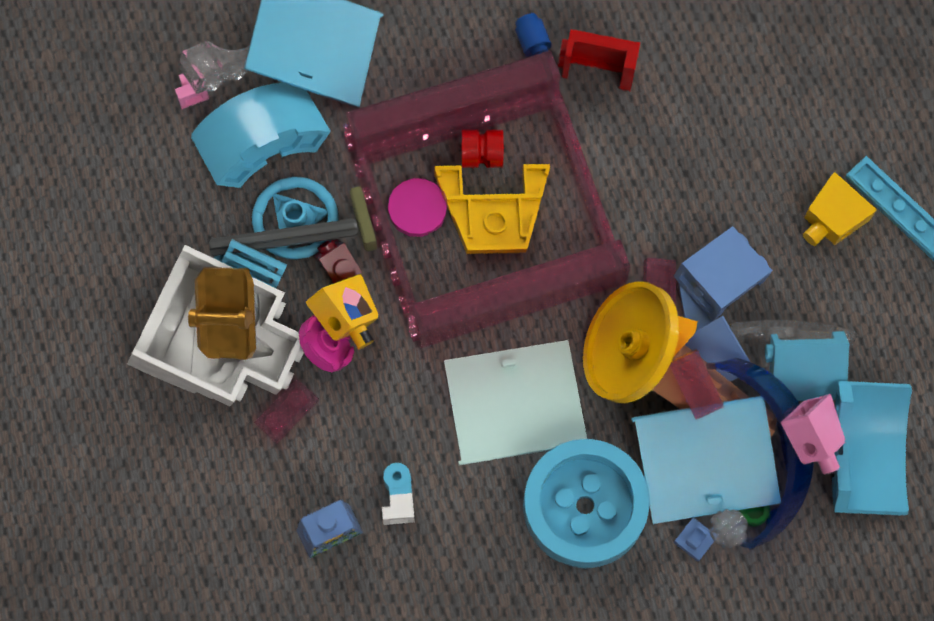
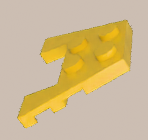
[434,164,550,254]

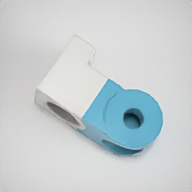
[382,463,414,525]

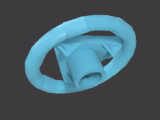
[252,176,339,260]

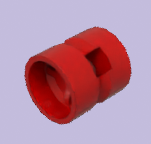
[461,130,504,168]

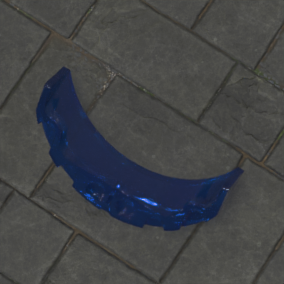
[706,358,814,549]

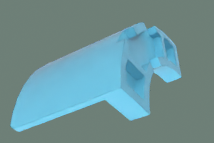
[191,82,331,188]
[832,381,912,515]

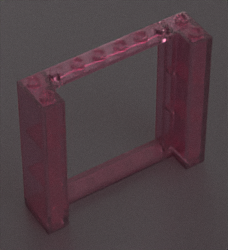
[343,51,631,348]

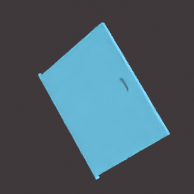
[244,0,384,107]
[631,395,781,524]

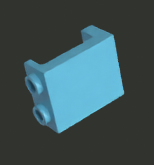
[764,331,849,402]

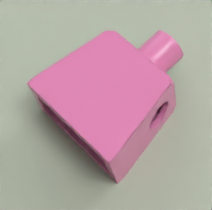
[781,394,845,474]

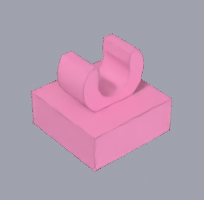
[175,71,209,109]

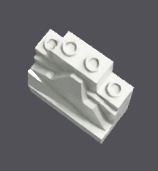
[127,245,304,406]

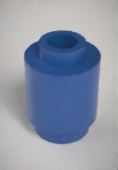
[515,13,552,59]

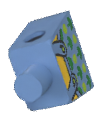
[296,500,363,558]

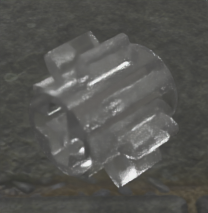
[710,509,748,548]

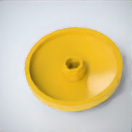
[583,281,679,403]

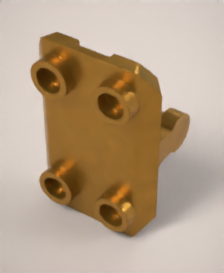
[188,267,256,360]

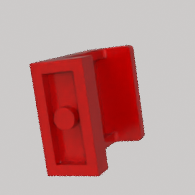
[558,29,641,91]

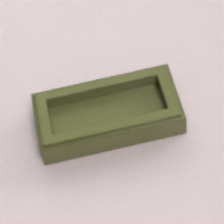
[350,186,377,252]

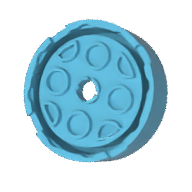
[523,439,650,568]

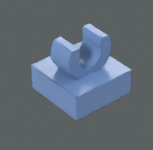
[674,517,718,562]

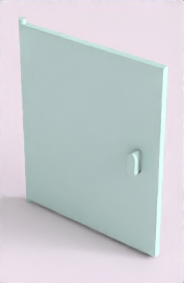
[444,340,587,465]

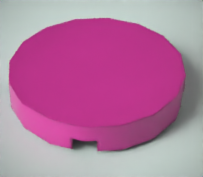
[388,178,447,237]
[299,315,354,372]

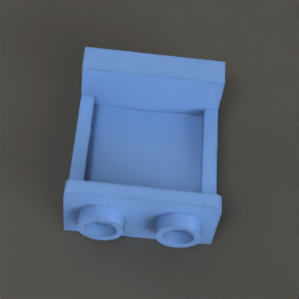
[673,226,773,321]

